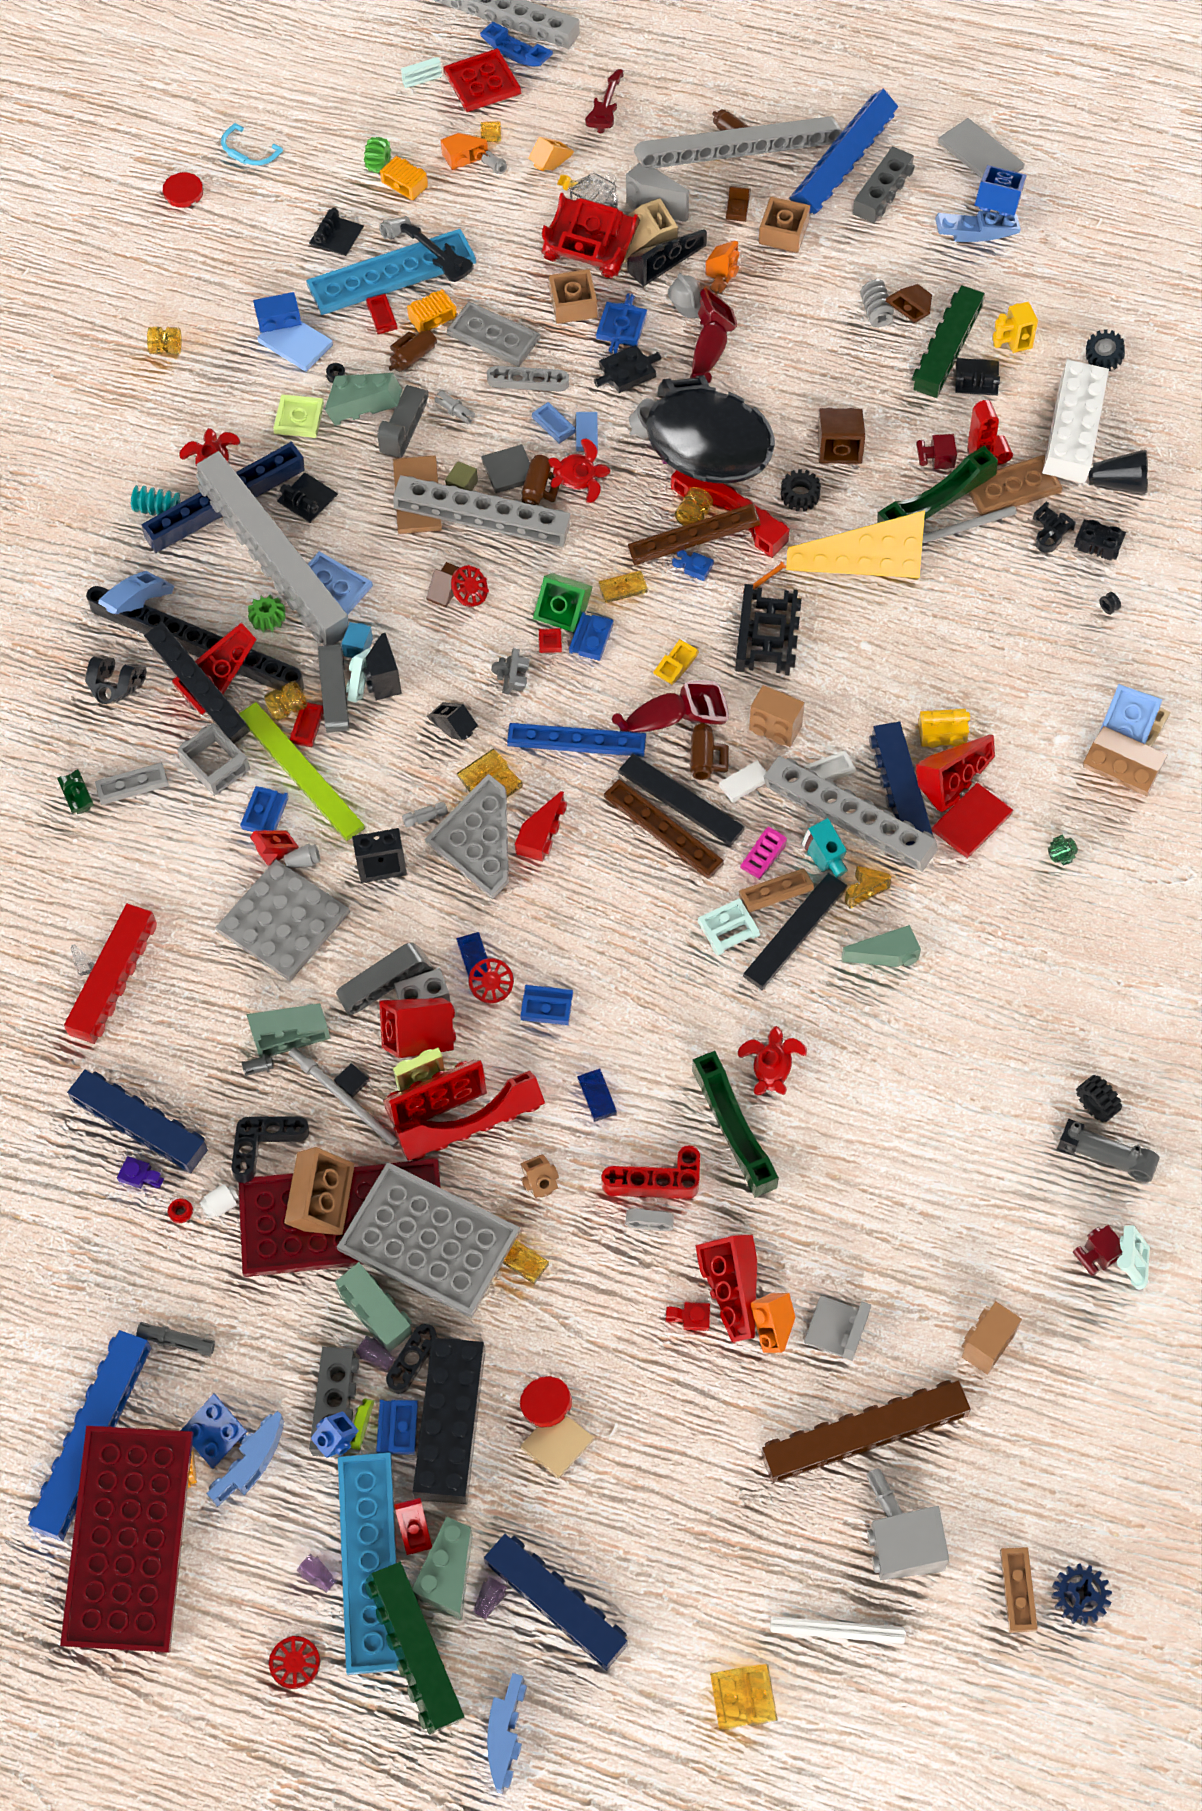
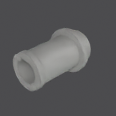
[481,151,507,174]

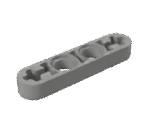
[487,366,569,392]

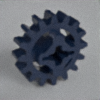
[1051,1563,1112,1626]

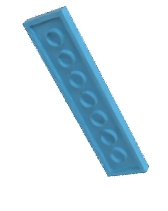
[306,229,476,315]
[338,1452,398,1675]

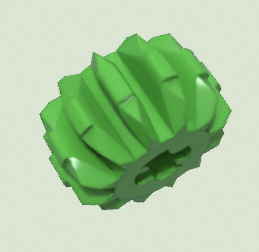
[364,137,392,173]
[248,594,286,633]

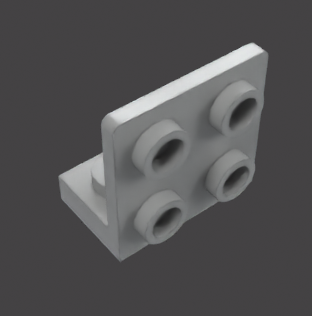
[804,1296,871,1361]

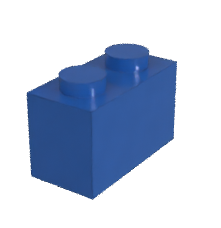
[253,292,302,333]

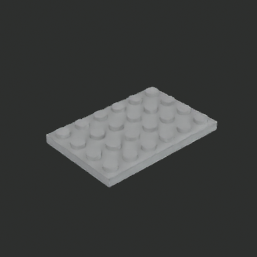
[337,1162,521,1318]

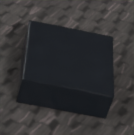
[334,1063,369,1098]

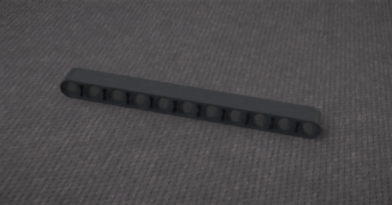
[86,586,304,696]

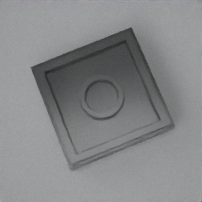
[481,444,530,494]

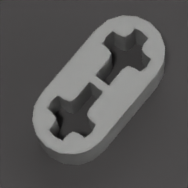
[625,1209,674,1231]

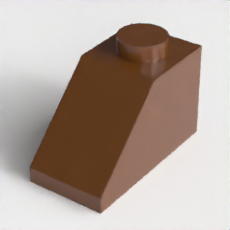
[885,284,932,323]

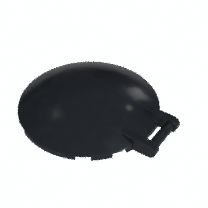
[646,375,775,483]

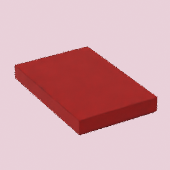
[932,782,1013,859]

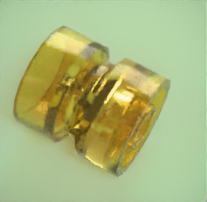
[147,326,182,355]
[674,487,713,526]
[264,681,307,721]

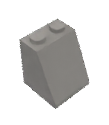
[867,1506,949,1581]

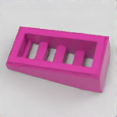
[740,827,787,880]

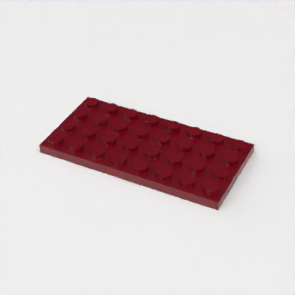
[238,1158,441,1277]
[60,1426,193,1653]

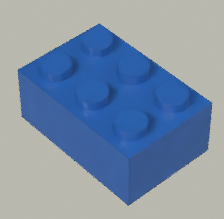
[974,165,1027,217]

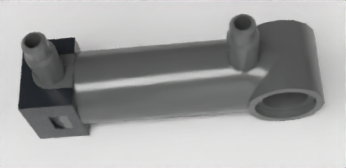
[1057,1118,1160,1182]

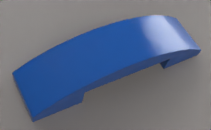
[480,22,553,66]

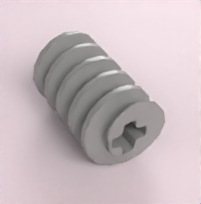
[860,279,894,328]

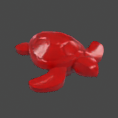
[179,428,240,467]
[548,438,611,503]
[738,1026,807,1096]

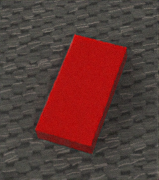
[366,294,398,334]
[289,701,324,748]

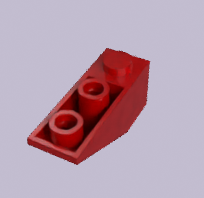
[515,791,567,862]

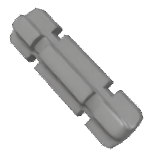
[402,802,448,827]

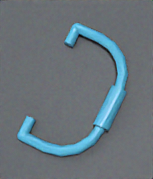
[221,123,283,166]

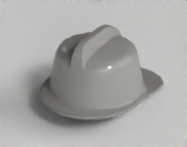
[668,273,702,319]
[629,398,655,439]

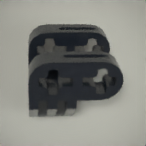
[85,655,147,704]

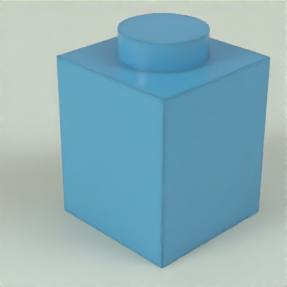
[341,622,373,658]

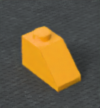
[528,136,574,171]

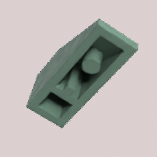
[841,925,921,967]

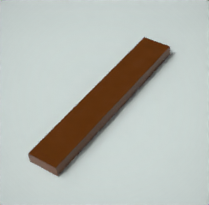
[628,503,761,566]
[604,779,724,880]

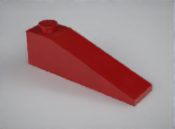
[172,622,257,715]
[916,734,995,812]
[695,1235,757,1343]

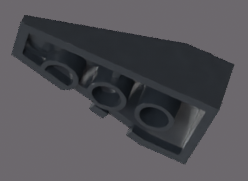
[627,229,707,287]

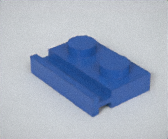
[569,612,614,661]
[240,786,288,832]
[520,985,573,1026]
[376,1400,418,1455]

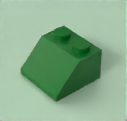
[533,573,593,633]

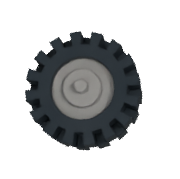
[1086,329,1125,371]

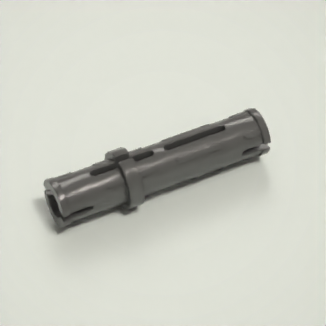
[136,1322,215,1357]

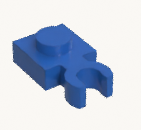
[672,550,714,581]

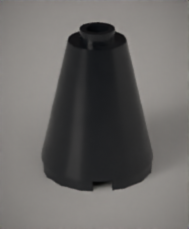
[1089,450,1148,494]

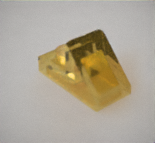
[845,866,892,909]

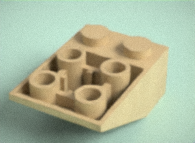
[623,198,678,263]

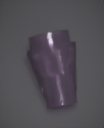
[355,1336,395,1371]
[296,1554,337,1593]
[472,1576,508,1619]

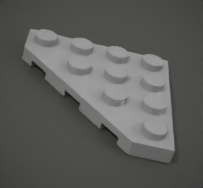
[424,774,509,900]

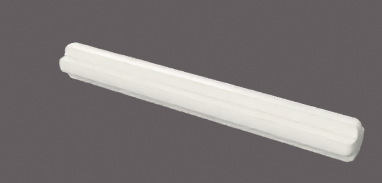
[770,1616,906,1644]

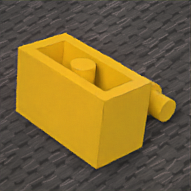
[992,301,1038,353]
[918,709,970,748]

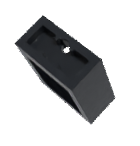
[352,828,407,883]

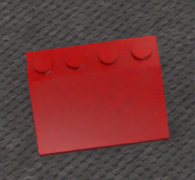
[383,1059,487,1127]

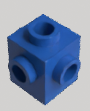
[311,1411,359,1458]

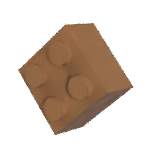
[759,197,810,253]
[549,269,598,324]
[749,685,805,747]
[961,1301,1022,1375]

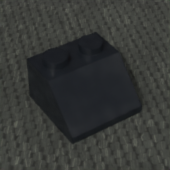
[363,633,402,701]

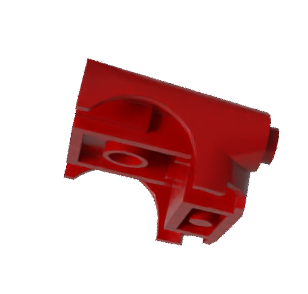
[541,193,640,279]

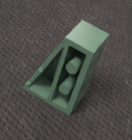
[325,373,403,426]
[246,1003,331,1057]
[335,1262,412,1353]
[412,1516,473,1620]

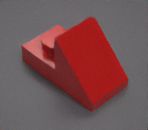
[250,830,299,866]
[394,1498,432,1555]

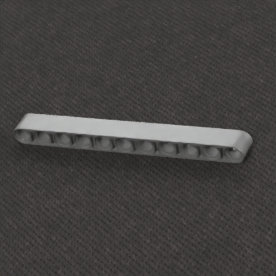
[634,117,842,169]

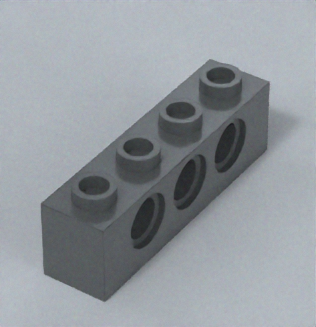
[853,146,915,223]
[309,1347,359,1458]

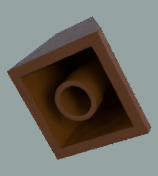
[818,408,865,464]

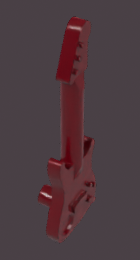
[585,69,624,134]

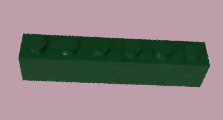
[912,285,985,398]
[365,1561,465,1735]

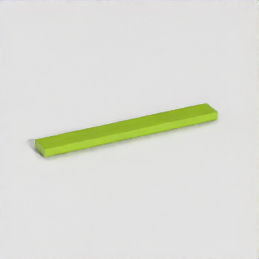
[239,702,365,842]

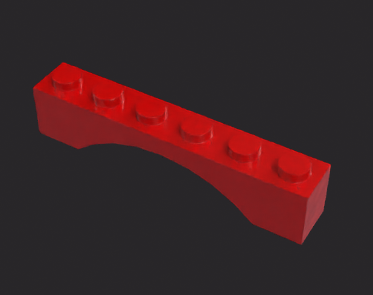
[671,470,790,558]
[393,1070,545,1161]

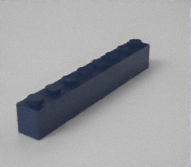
[141,441,305,553]

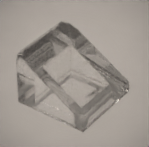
[71,944,94,976]

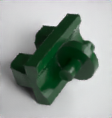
[57,769,94,814]

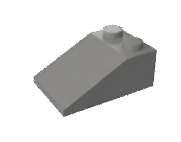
[626,162,689,222]

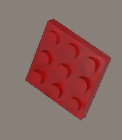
[443,48,521,113]

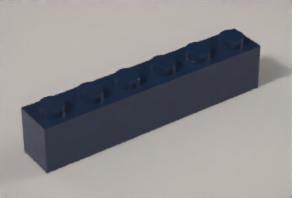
[869,721,933,846]
[67,1069,208,1174]
[484,1533,628,1671]

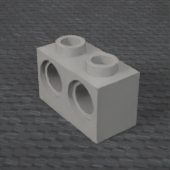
[394,968,450,1001]

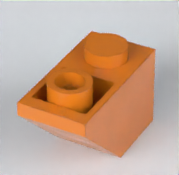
[441,133,488,170]
[705,240,740,283]
[750,1293,796,1353]

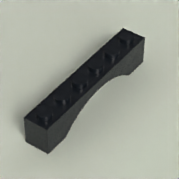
[144,622,250,744]

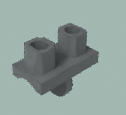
[491,648,530,695]

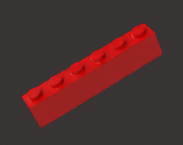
[64,903,157,1044]

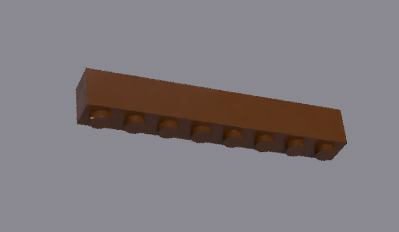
[761,1380,971,1484]

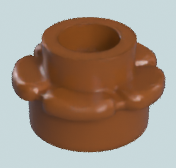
[710,274,728,294]

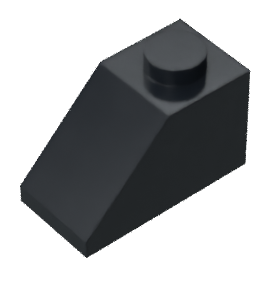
[427,702,478,740]

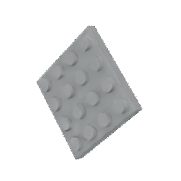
[215,860,350,981]

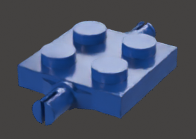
[596,293,647,354]

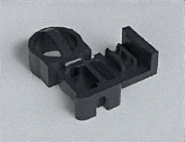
[1033,501,1076,553]

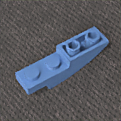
[935,211,1021,242]
[98,571,174,614]
[206,1411,284,1507]
[487,1673,527,1794]

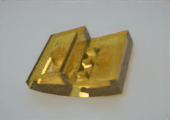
[457,748,523,797]
[710,1664,778,1731]

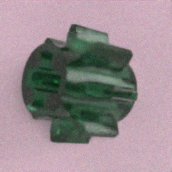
[1048,835,1078,866]

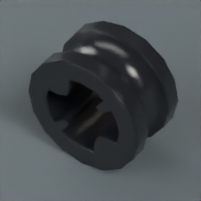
[326,363,345,383]
[1099,592,1121,615]

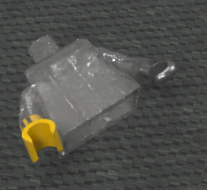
[557,172,619,208]

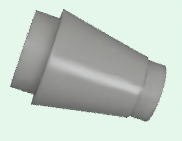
[379,216,411,240]
[284,844,320,868]

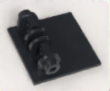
[309,208,364,256]
[955,358,1000,396]
[277,472,338,523]
[1074,519,1127,561]

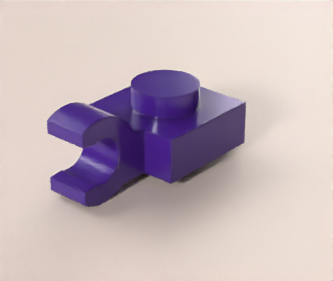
[117,1156,164,1189]

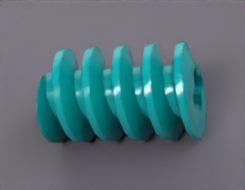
[130,485,180,516]

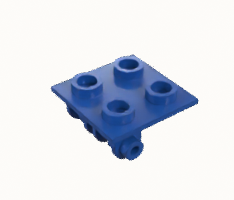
[180,1393,247,1469]

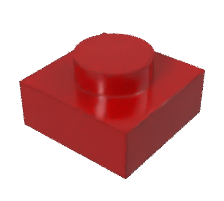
[539,628,562,653]

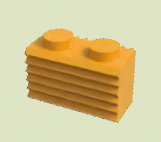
[380,155,428,201]
[407,289,457,332]

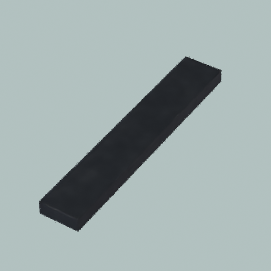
[619,754,745,847]
[743,872,848,990]

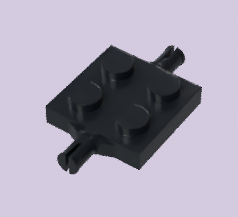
[594,345,661,393]

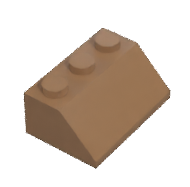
[1083,726,1168,797]
[284,1147,355,1235]

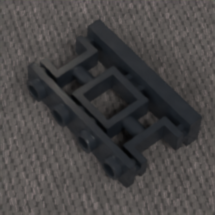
[735,584,802,676]

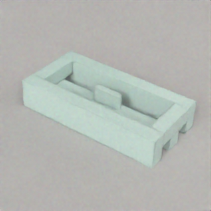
[401,57,442,88]

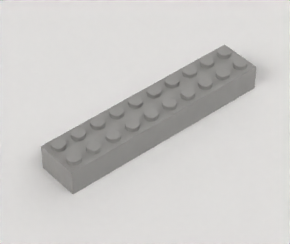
[196,451,348,646]

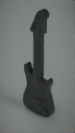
[400,223,474,282]

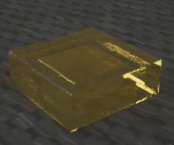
[481,121,501,142]

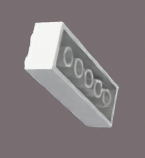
[1042,359,1109,483]

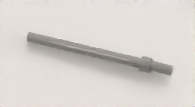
[922,506,1017,544]
[288,1047,399,1147]

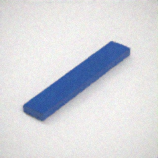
[507,723,646,757]

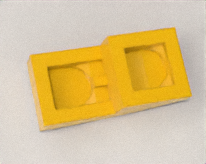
[653,639,699,685]

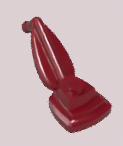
[690,287,737,383]
[612,680,729,732]

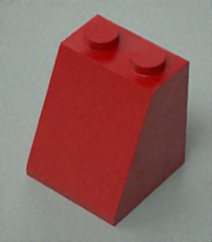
[379,998,456,1058]

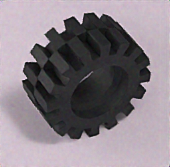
[781,469,821,512]
[1076,1075,1122,1122]

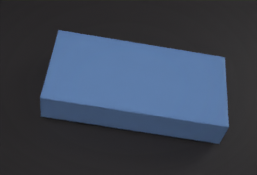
[532,402,576,444]
[576,412,598,451]

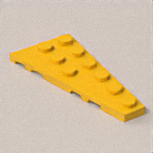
[786,510,925,578]

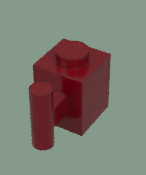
[916,434,957,470]
[1073,1225,1123,1276]

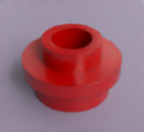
[168,1198,193,1223]

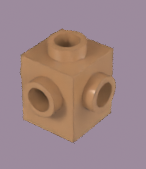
[520,1154,559,1198]

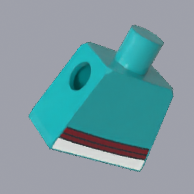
[801,818,848,878]

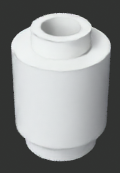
[199,1184,239,1219]

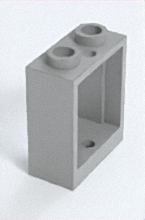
[177,723,250,796]

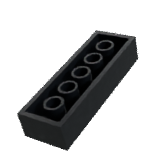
[412,1337,486,1505]

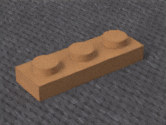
[739,868,814,913]
[1000,1547,1038,1633]

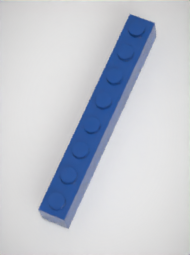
[789,88,899,214]
[28,1330,151,1542]

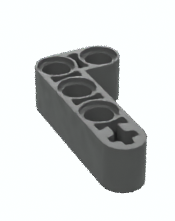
[378,385,429,458]
[318,644,350,733]
[336,943,434,1015]

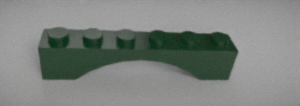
[877,445,998,523]
[692,1050,779,1198]

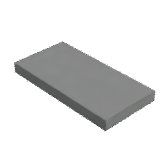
[938,118,1025,178]
[447,301,540,367]

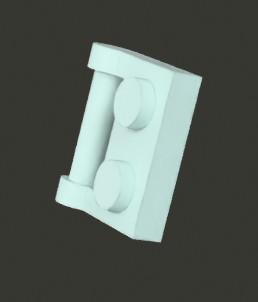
[698,898,760,956]
[1117,1225,1150,1289]

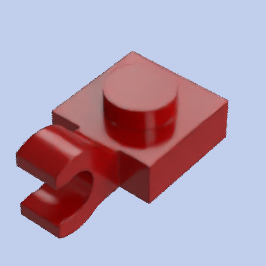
[665,1302,710,1331]

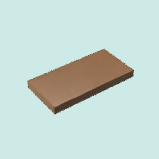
[393,455,442,534]
[969,455,1063,516]

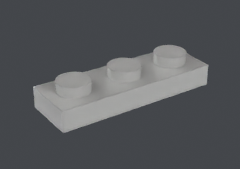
[95,762,169,805]

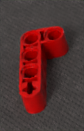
[967,400,1013,465]
[601,1145,700,1199]

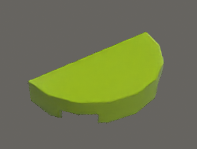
[350,1398,375,1451]

